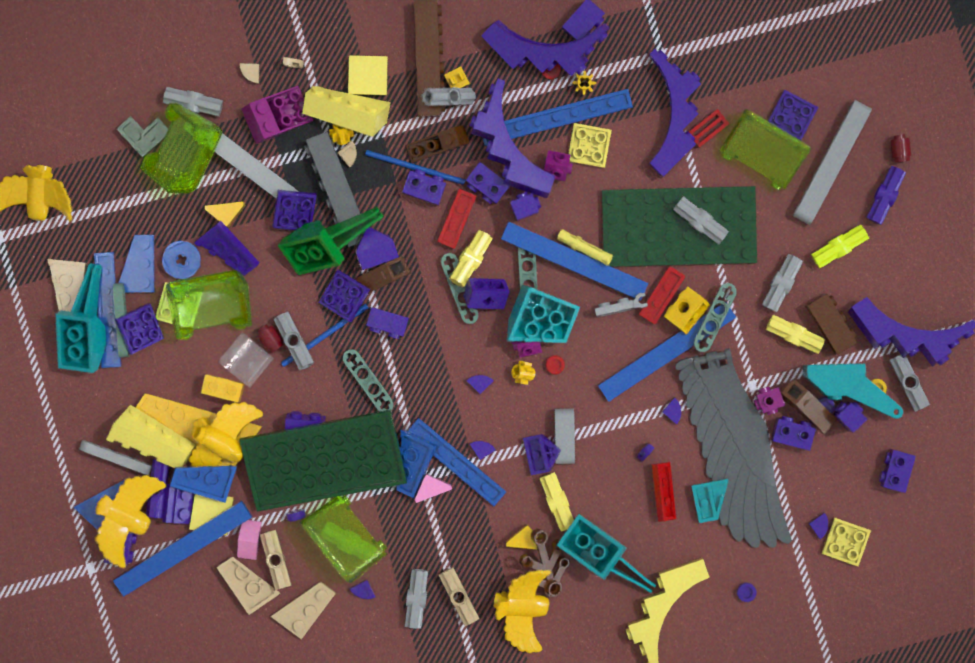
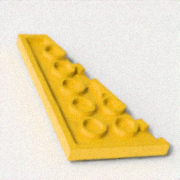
[135,393,262,466]

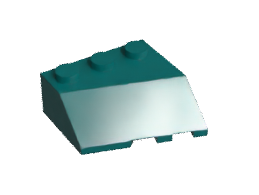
[507,284,580,343]

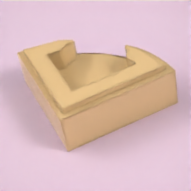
[283,57,304,69]
[240,64,260,84]
[338,141,357,167]

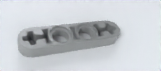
[79,440,152,475]

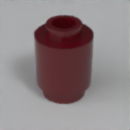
[890,134,911,163]
[257,324,284,354]

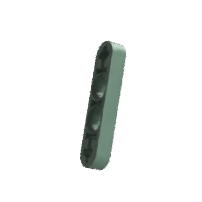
[518,247,538,290]
[441,253,479,324]
[113,283,130,358]
[693,283,737,352]
[343,349,394,411]

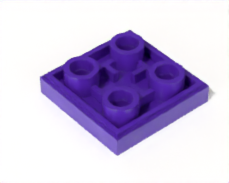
[766,90,818,141]
[272,190,317,230]
[318,270,370,322]
[115,303,164,355]

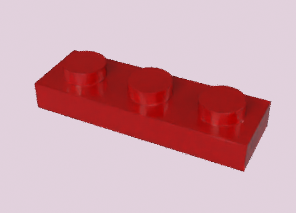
[437,189,477,249]
[639,266,686,325]
[652,462,676,522]

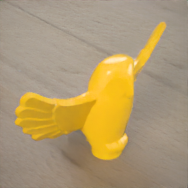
[0,165,72,221]
[189,402,263,466]
[95,475,166,568]
[494,570,551,653]

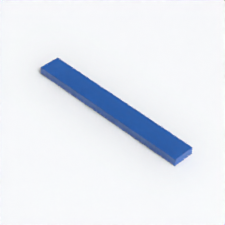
[483,89,633,146]
[501,222,648,301]
[598,301,736,402]
[113,501,252,597]

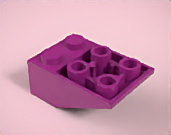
[241,86,313,144]

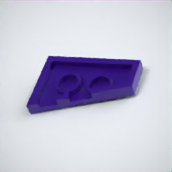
[194,221,260,276]

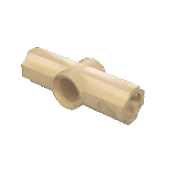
[260,530,291,590]
[439,567,480,626]

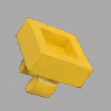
[444,67,470,88]

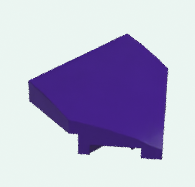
[356,227,399,270]
[523,434,561,475]

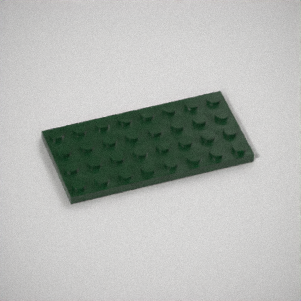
[602,186,757,267]
[239,409,407,512]

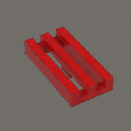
[689,109,730,148]

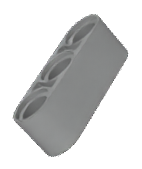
[555,408,575,464]

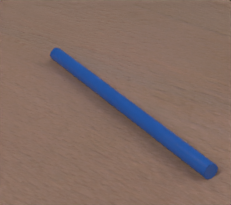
[365,150,466,185]
[281,303,369,367]

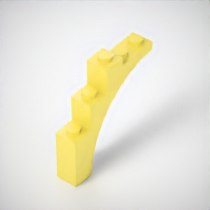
[625,558,709,663]

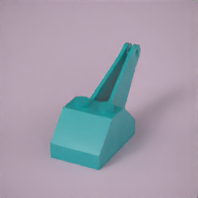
[56,263,106,373]
[803,363,903,419]
[557,514,657,593]

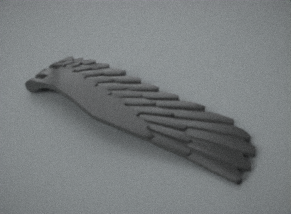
[675,348,792,548]

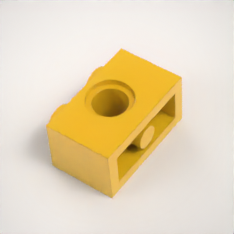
[664,287,710,335]
[201,374,245,402]

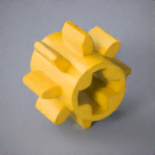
[572,71,596,95]
[329,124,354,145]
[511,361,535,385]

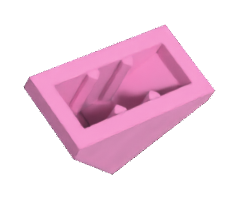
[415,474,452,503]
[237,520,262,560]

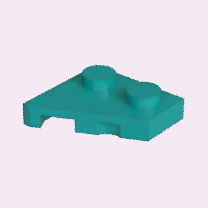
[692,478,729,523]

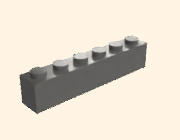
[304,132,365,248]

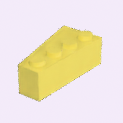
[302,86,391,137]
[106,405,196,468]

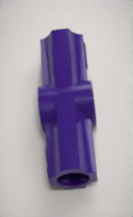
[866,166,906,225]
[146,459,170,519]

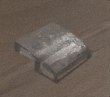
[218,332,274,388]

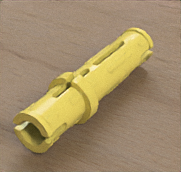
[557,229,613,266]

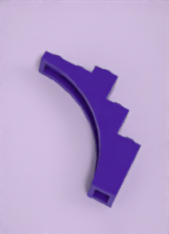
[481,20,610,76]
[649,49,701,177]
[470,79,555,198]
[848,297,975,367]

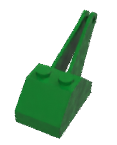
[278,207,383,275]

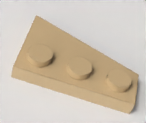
[48,259,87,311]
[216,557,280,615]
[271,582,336,639]

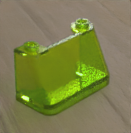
[140,103,222,193]
[719,109,811,191]
[166,270,252,340]
[300,495,387,583]

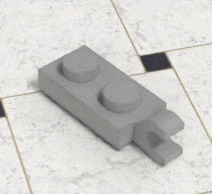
[595,293,648,318]

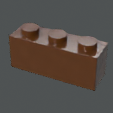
[806,294,857,355]

